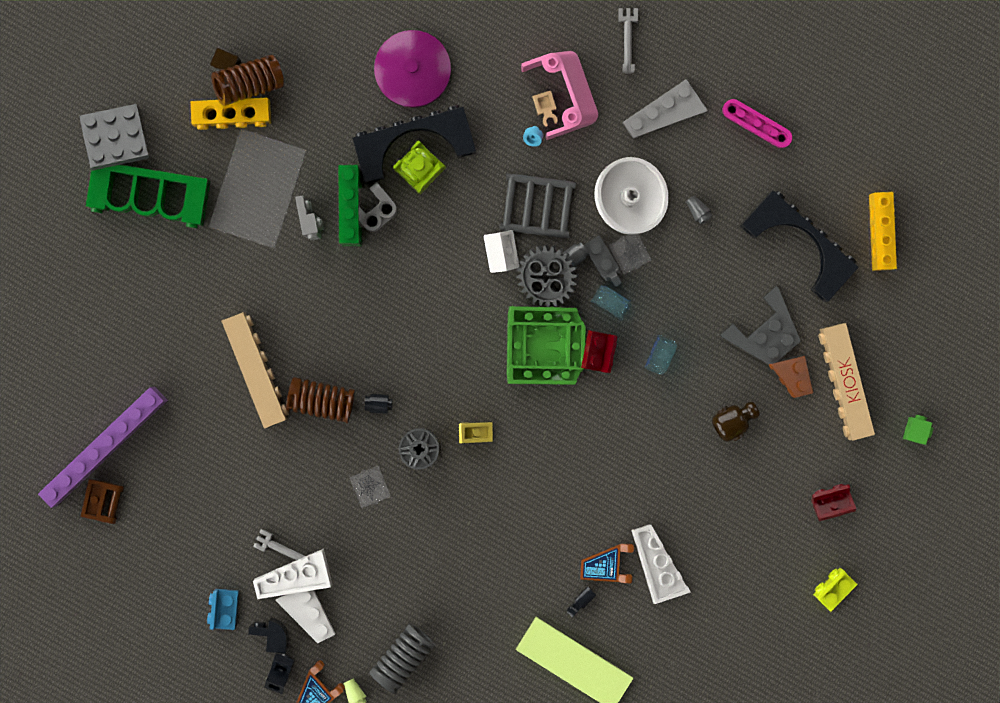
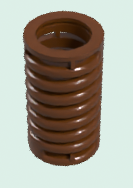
[211,54,284,106]
[286,377,355,423]

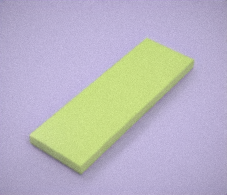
[516,617,633,703]

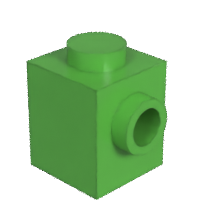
[903,415,933,445]

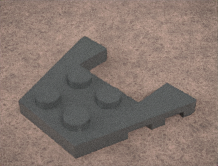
[720,286,800,365]

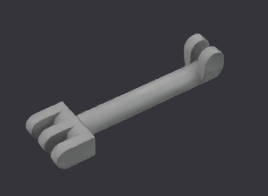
[618,8,638,74]
[253,529,305,560]

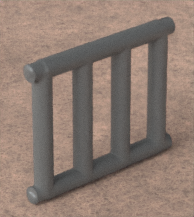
[499,173,576,238]

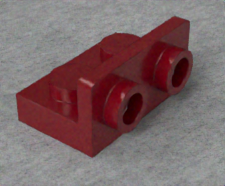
[581,330,617,373]

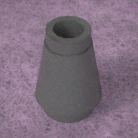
[686,196,713,225]

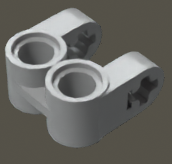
[359,182,397,232]

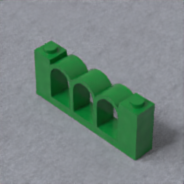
[86,165,211,229]

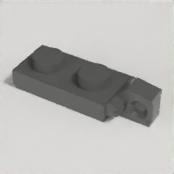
[584,236,622,287]

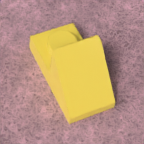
[459,422,493,443]

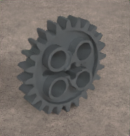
[517,244,579,307]

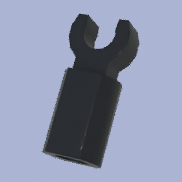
[566,586,596,617]

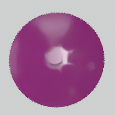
[374,30,451,108]

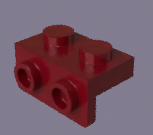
[811,484,856,521]

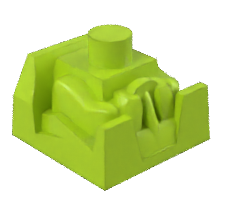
[393,140,446,195]

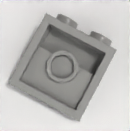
[295,195,324,240]

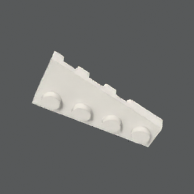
[632,524,690,604]
[253,549,332,599]

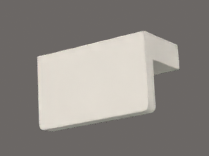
[484,230,519,273]

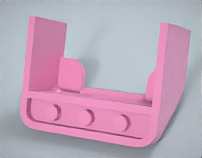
[521,51,598,140]

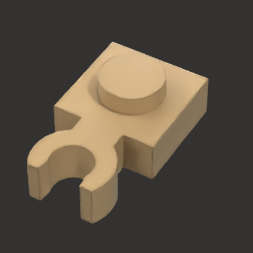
[532,90,557,127]

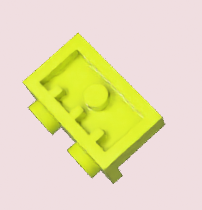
[813,568,858,612]

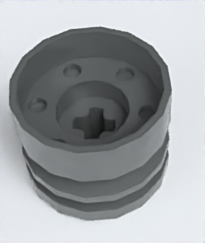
[399,428,440,469]

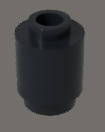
[365,394,393,414]

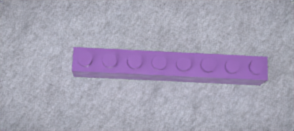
[38,387,168,508]

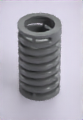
[369,623,436,694]

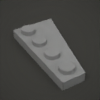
[623,79,708,139]

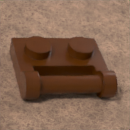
[80,479,124,524]

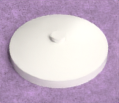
[595,157,669,235]

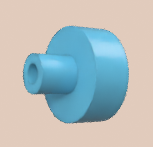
[523,126,543,146]

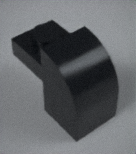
[248,618,289,654]
[264,653,295,694]

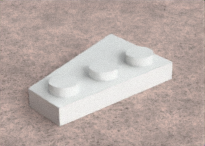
[276,590,336,643]

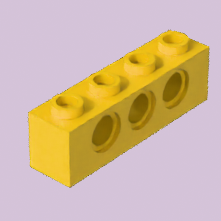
[190,98,271,130]
[869,192,897,271]

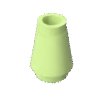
[343,678,367,703]

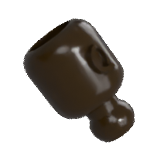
[712,402,760,442]

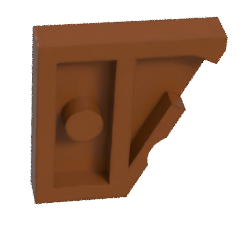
[769,356,813,398]

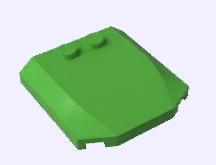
[507,306,586,385]

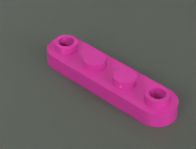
[722,99,792,148]

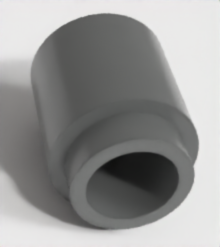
[562,242,589,266]

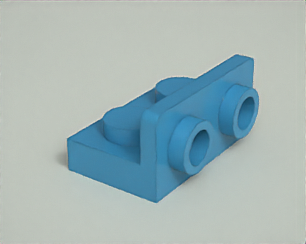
[207,589,239,630]

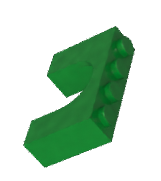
[338,165,362,246]

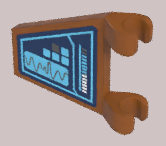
[580,543,634,583]
[296,660,345,703]

